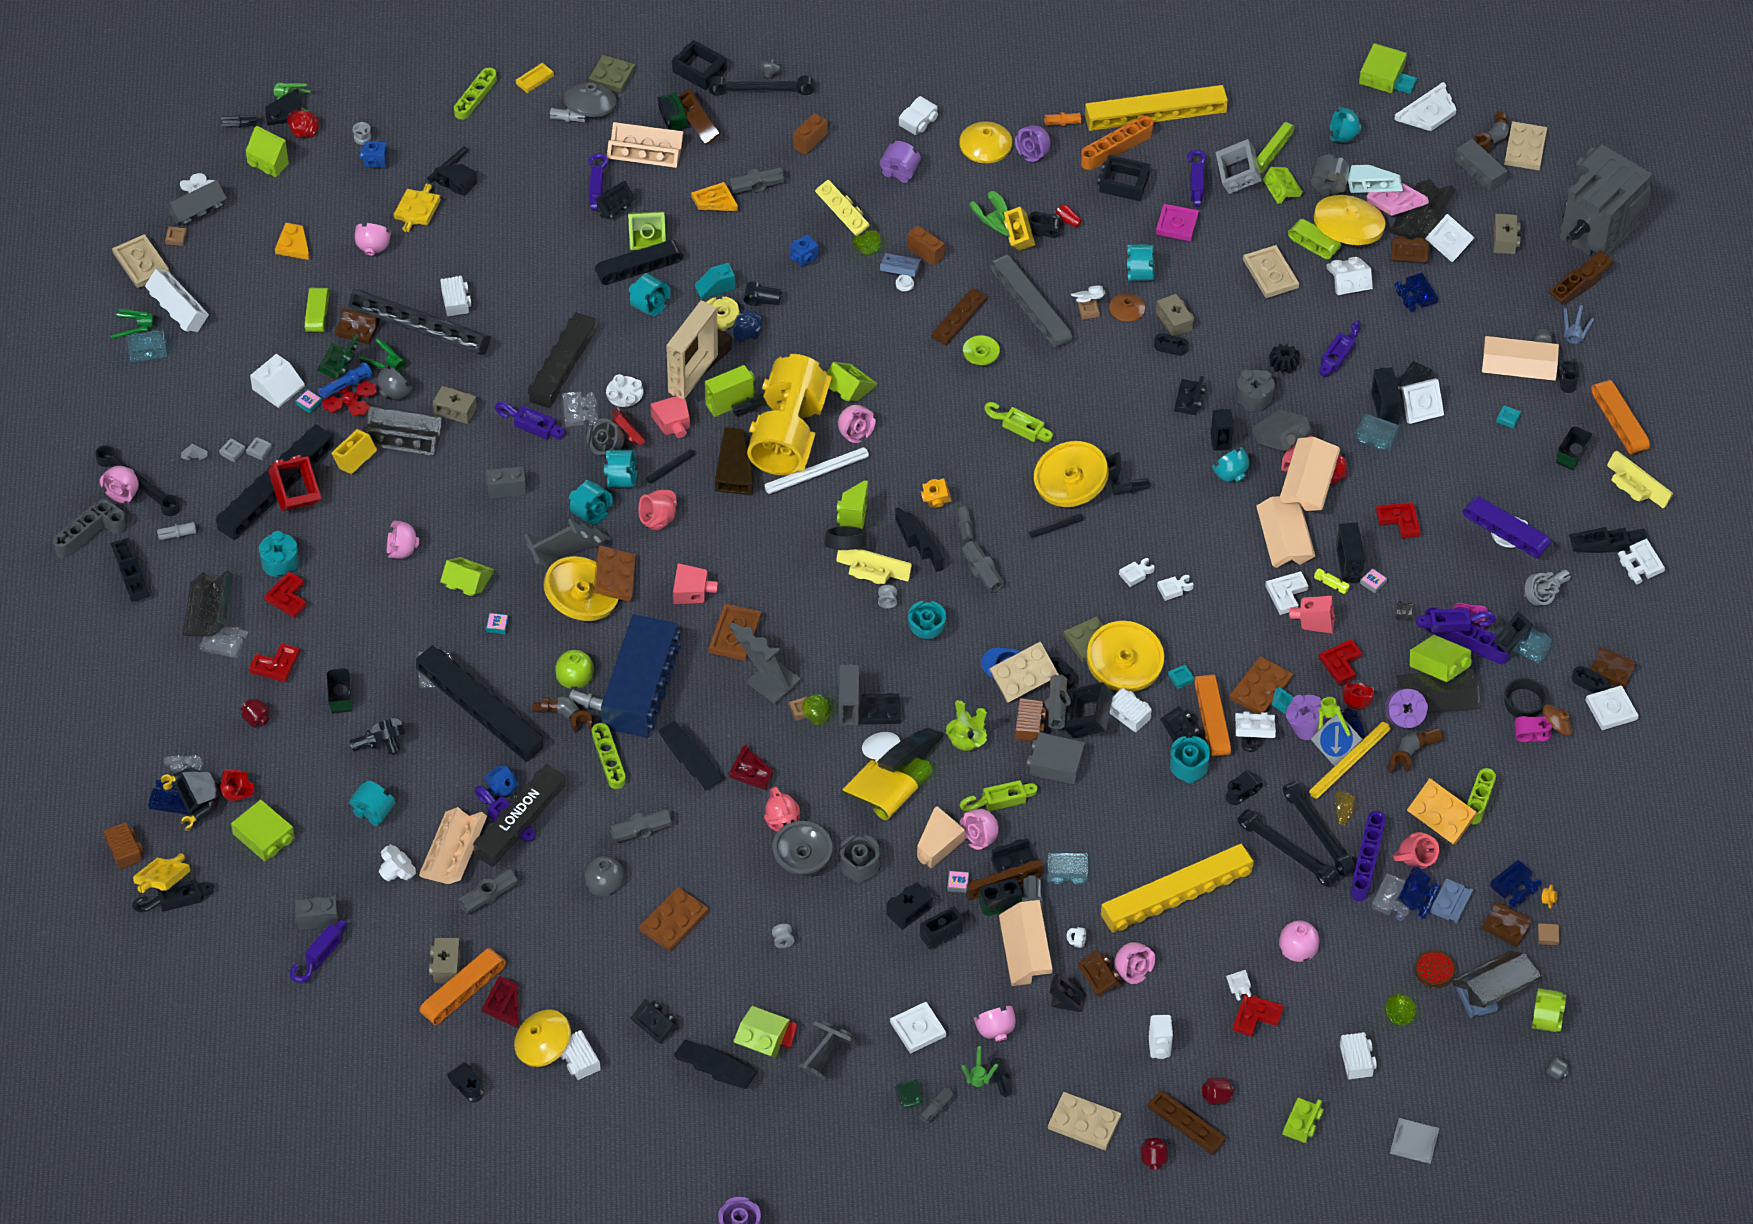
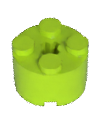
[1532,988,1566,1032]

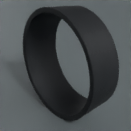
[825,526,866,550]
[1504,678,1547,718]

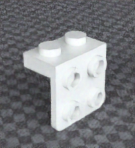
[1326,257,1373,295]

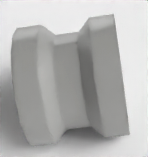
[353,122,372,145]
[878,585,897,608]
[772,924,794,948]

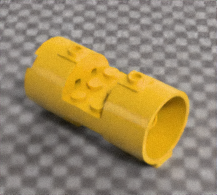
[747,354,832,475]

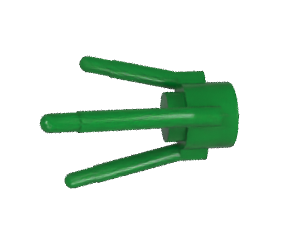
[110,309,153,339]
[359,338,405,372]

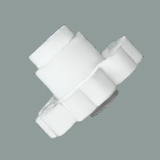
[379,844,416,881]

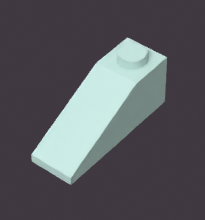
[1347,165,1403,193]

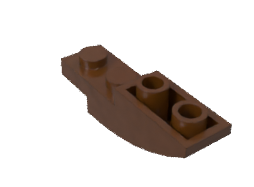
[678,87,721,145]
[1548,250,1614,304]

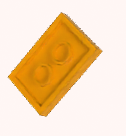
[1407,778,1478,845]

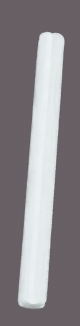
[765,448,869,494]

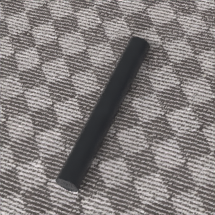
[427,146,468,183]
[646,449,695,483]
[1029,513,1083,538]

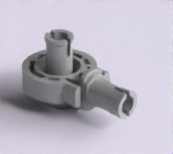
[1524,570,1571,606]

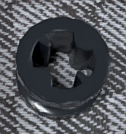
[1241,737,1260,752]

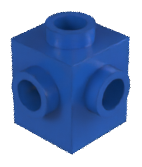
[360,141,387,167]
[790,234,819,267]
[483,766,519,797]

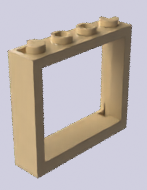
[666,300,718,399]

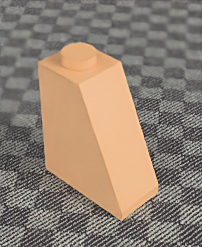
[917,807,965,869]

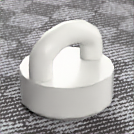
[1066,927,1086,948]

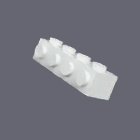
[145,269,209,332]

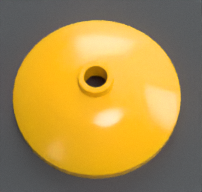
[959,121,1013,163]
[514,1009,571,1067]

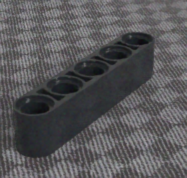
[595,240,684,285]

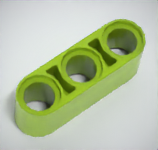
[1288,219,1341,259]
[305,287,329,332]
[1467,768,1496,824]

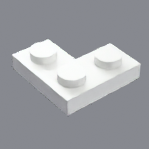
[1265,572,1308,615]

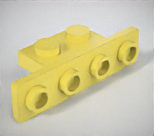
[815,180,869,236]
[1607,451,1673,508]
[837,549,912,584]

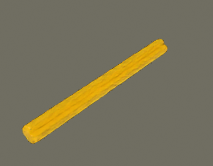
[1309,722,1390,799]

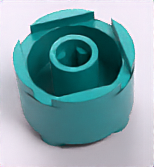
[1127,244,1155,281]
[629,273,671,316]
[604,450,637,488]
[569,480,613,525]
[259,531,299,577]
[1169,736,1210,783]
[349,780,396,827]

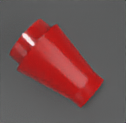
[1055,204,1082,228]

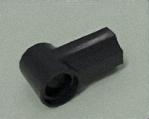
[743,281,781,306]

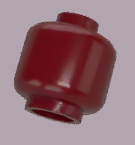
[240,699,270,727]
[1201,1078,1234,1105]
[1140,1137,1168,1170]

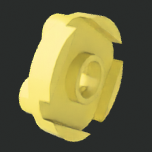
[706,297,739,331]

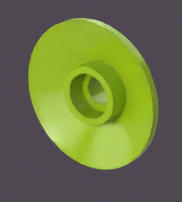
[963,335,1000,365]

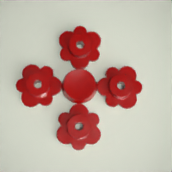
[322,379,377,416]

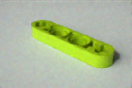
[454,68,497,119]
[1257,122,1294,173]
[592,723,626,789]

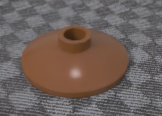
[1109,293,1145,322]
[1543,704,1573,736]

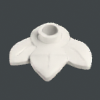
[180,173,215,193]
[1071,286,1105,303]

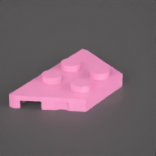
[1367,183,1429,216]

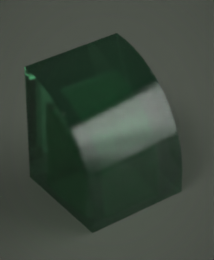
[894,1079,924,1108]

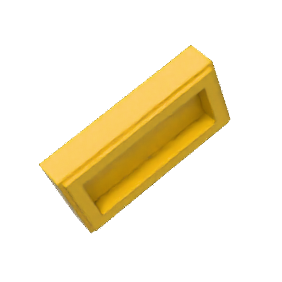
[516,63,554,93]

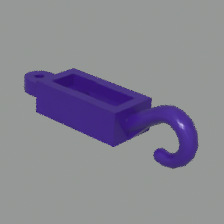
[1187,150,1207,207]
[588,153,609,211]
[1319,320,1361,377]
[495,401,565,440]
[1416,608,1496,633]
[474,786,535,842]
[289,919,348,983]

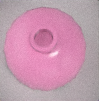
[355,223,391,256]
[838,405,876,443]
[100,465,139,503]
[387,520,419,559]
[960,809,999,850]
[1279,920,1320,962]
[1114,942,1155,984]
[974,1006,1016,1042]

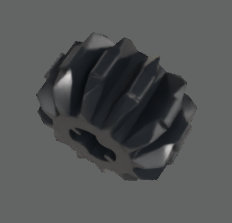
[1269,343,1300,374]

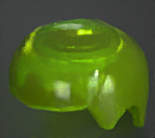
[852,230,882,255]
[802,694,832,725]
[1385,993,1416,1026]

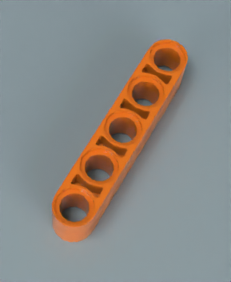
[1081,116,1154,170]
[1591,380,1650,455]
[1195,674,1231,757]
[419,948,506,1025]

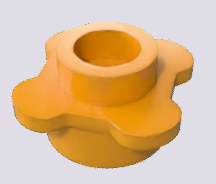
[1542,885,1557,909]

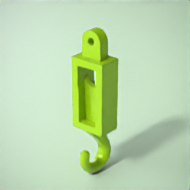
[984,402,1053,442]
[960,780,1037,812]

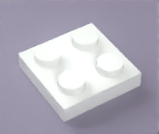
[1425,214,1474,262]
[1401,378,1444,424]
[1585,685,1638,730]
[890,1002,946,1054]

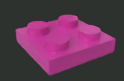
[1156,204,1199,241]

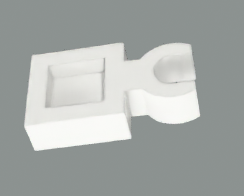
[1119,558,1155,587]
[1157,575,1194,601]
[1226,970,1251,1001]

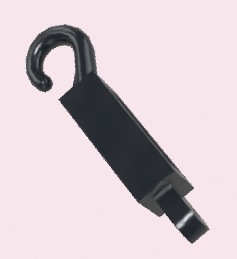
[132,879,214,912]

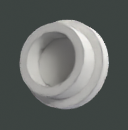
[896,275,914,291]

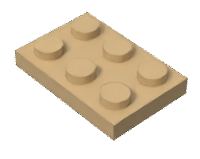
[1504,121,1547,170]
[112,234,170,288]
[1243,245,1299,298]
[989,641,1059,703]
[1048,1092,1121,1151]

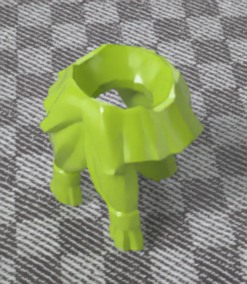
[946,700,987,751]

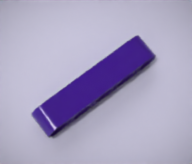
[1463,496,1551,558]
[1424,607,1511,664]
[1351,811,1385,901]

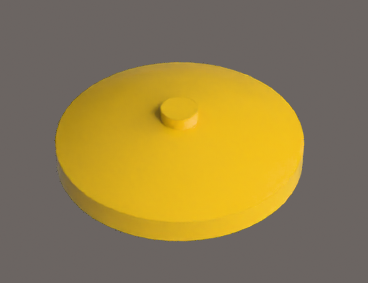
[1314,195,1385,245]
[1034,441,1109,507]
[544,556,618,621]
[1086,621,1164,692]

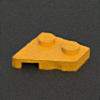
[691,182,738,211]
[275,223,309,260]

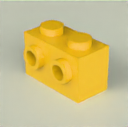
[1004,207,1035,251]
[331,429,377,474]

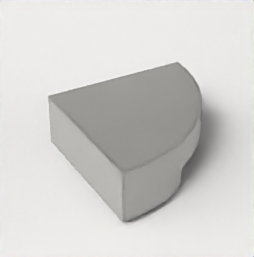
[181,444,208,460]

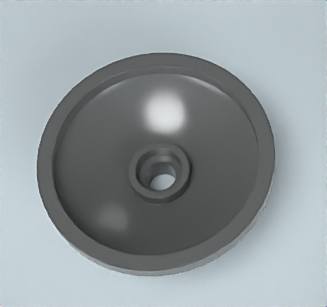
[564,82,617,117]
[772,821,832,875]

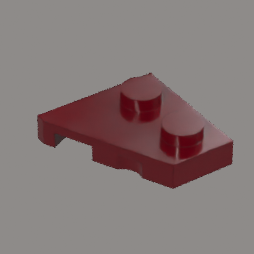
[729,744,773,790]

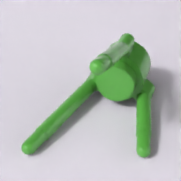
[274,82,311,111]
[962,1046,998,1087]

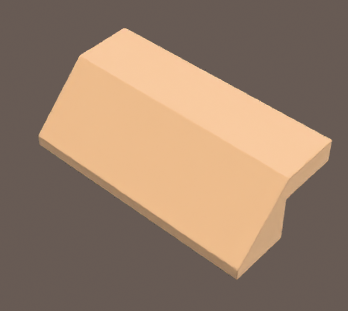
[607,122,684,168]
[1482,336,1559,381]
[1279,437,1340,511]
[1256,496,1315,568]
[419,807,487,884]
[999,900,1052,986]

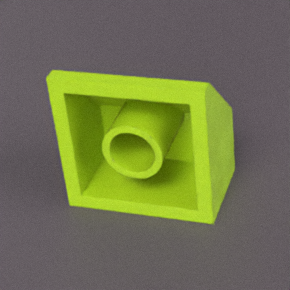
[246,126,289,177]
[628,211,666,250]
[826,362,878,402]
[837,481,868,529]
[440,557,494,596]
[734,1006,790,1058]

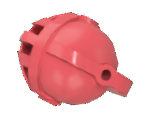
[638,490,677,530]
[764,787,800,831]
[1392,832,1439,869]

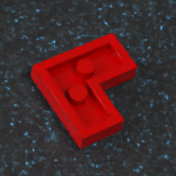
[612,407,645,446]
[1375,502,1420,538]
[264,572,307,619]
[1318,639,1362,686]
[249,643,300,683]
[1232,994,1284,1037]

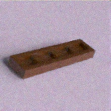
[931,287,987,346]
[966,859,1043,901]
[1147,1090,1226,1155]

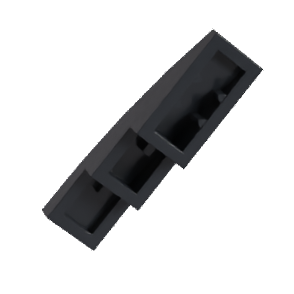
[895,507,944,572]
[1569,527,1648,553]
[110,538,150,602]
[658,720,723,791]
[877,728,944,773]
[674,1039,757,1089]

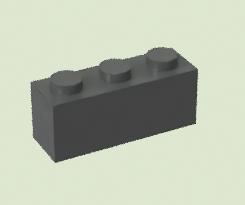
[1454,139,1508,192]
[166,180,227,225]

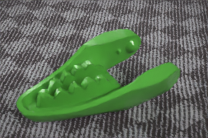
[969,191,1010,237]

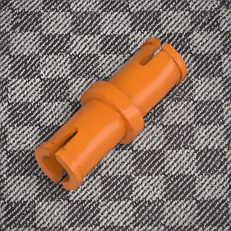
[1044,112,1081,126]

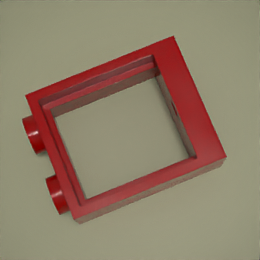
[268,455,322,512]

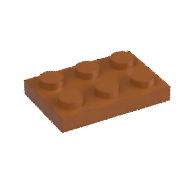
[593,545,636,602]
[708,604,762,661]
[1229,656,1293,714]
[639,887,709,952]

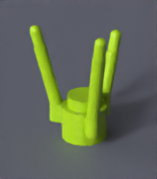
[1318,697,1351,736]

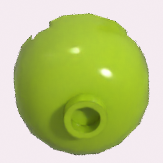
[555,649,594,688]

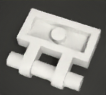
[1618,539,1665,584]
[1235,712,1276,738]

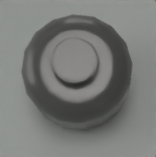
[1534,329,1552,343]
[1546,1057,1569,1080]

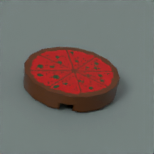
[1415,950,1456,988]

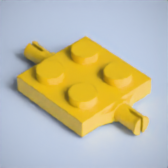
[394,183,441,232]
[133,853,190,893]

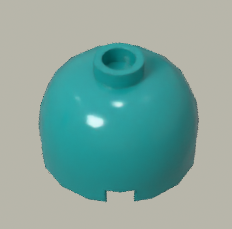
[1330,107,1361,143]
[1211,447,1250,482]
[908,601,946,639]

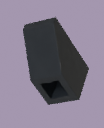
[434,164,477,196]

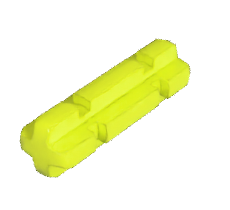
[1314,568,1350,594]

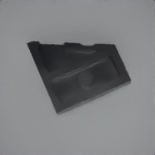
[265,89,301,126]

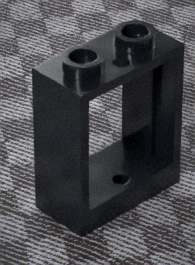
[672,40,727,90]
[1097,155,1150,202]
[1371,367,1402,427]
[1336,522,1365,583]
[1064,682,1113,738]

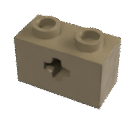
[1493,214,1520,254]
[1156,294,1194,336]
[433,386,477,424]
[429,938,460,983]

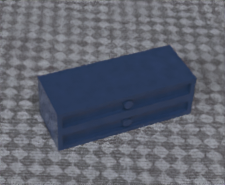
[601,614,681,738]

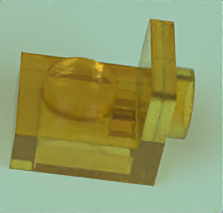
[1335,790,1356,826]

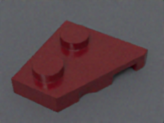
[481,976,519,1028]

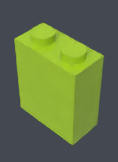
[1359,43,1407,93]
[705,365,755,417]
[1410,635,1472,682]
[231,800,295,862]

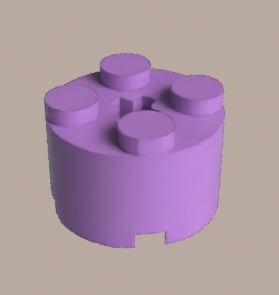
[880,141,921,183]
[1385,689,1428,728]
[1286,695,1330,740]
[718,1197,761,1224]

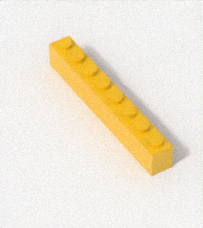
[1085,85,1228,131]
[1101,843,1253,933]

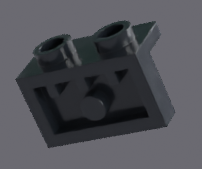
[595,181,635,219]
[1174,376,1206,415]
[862,693,901,725]
[1160,706,1202,742]
[991,838,1036,874]
[630,999,680,1044]

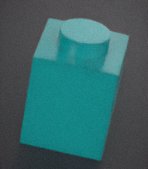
[695,263,735,300]

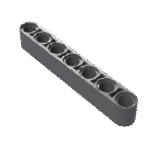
[990,254,1072,348]

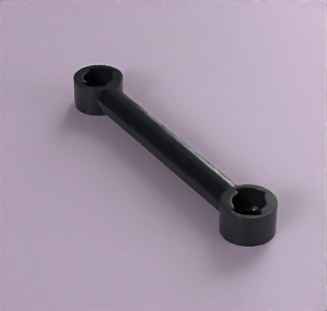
[709,75,814,96]
[95,445,180,516]
[1283,781,1355,877]
[1237,809,1339,887]

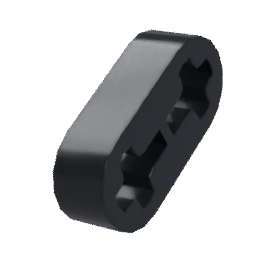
[1154,333,1188,356]
[1050,657,1075,690]
[1572,666,1608,693]

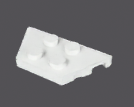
[1395,82,1457,131]

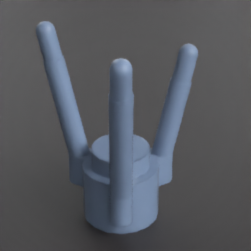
[1564,305,1594,344]

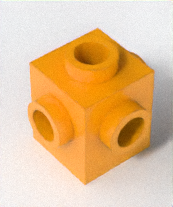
[921,478,952,508]

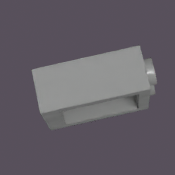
[1216,139,1262,194]

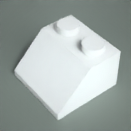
[250,354,305,408]

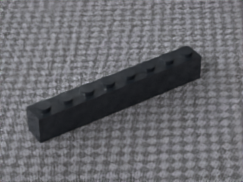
[348,290,491,354]
[216,424,334,541]
[416,645,543,763]

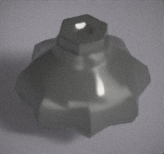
[760,59,781,78]

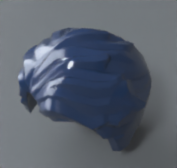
[732,310,763,342]

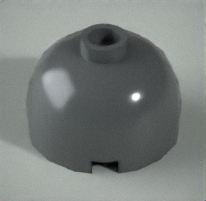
[377,364,414,400]
[587,418,625,456]
[584,856,624,897]

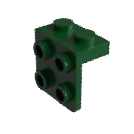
[317,333,360,380]

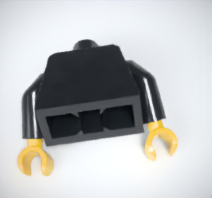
[161,768,222,831]

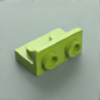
[1263,167,1303,204]
[1283,1098,1324,1143]

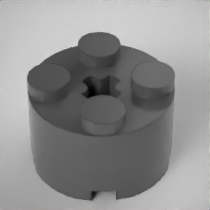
[1311,154,1349,197]
[1236,370,1275,412]
[840,835,880,883]

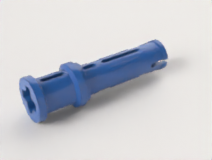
[318,362,372,399]

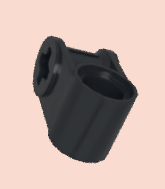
[1028,211,1062,238]
[1557,359,1579,393]
[1225,770,1263,805]
[447,1062,483,1102]

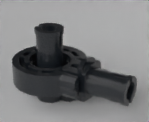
[350,718,406,754]

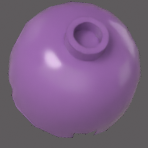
[1015,125,1051,162]

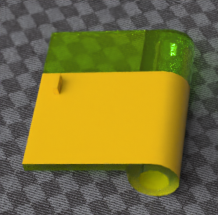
[842,757,933,820]

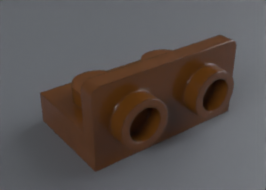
[1391,236,1429,264]
[335,308,377,345]
[1590,647,1636,689]
[1482,902,1531,947]
[1077,950,1122,997]

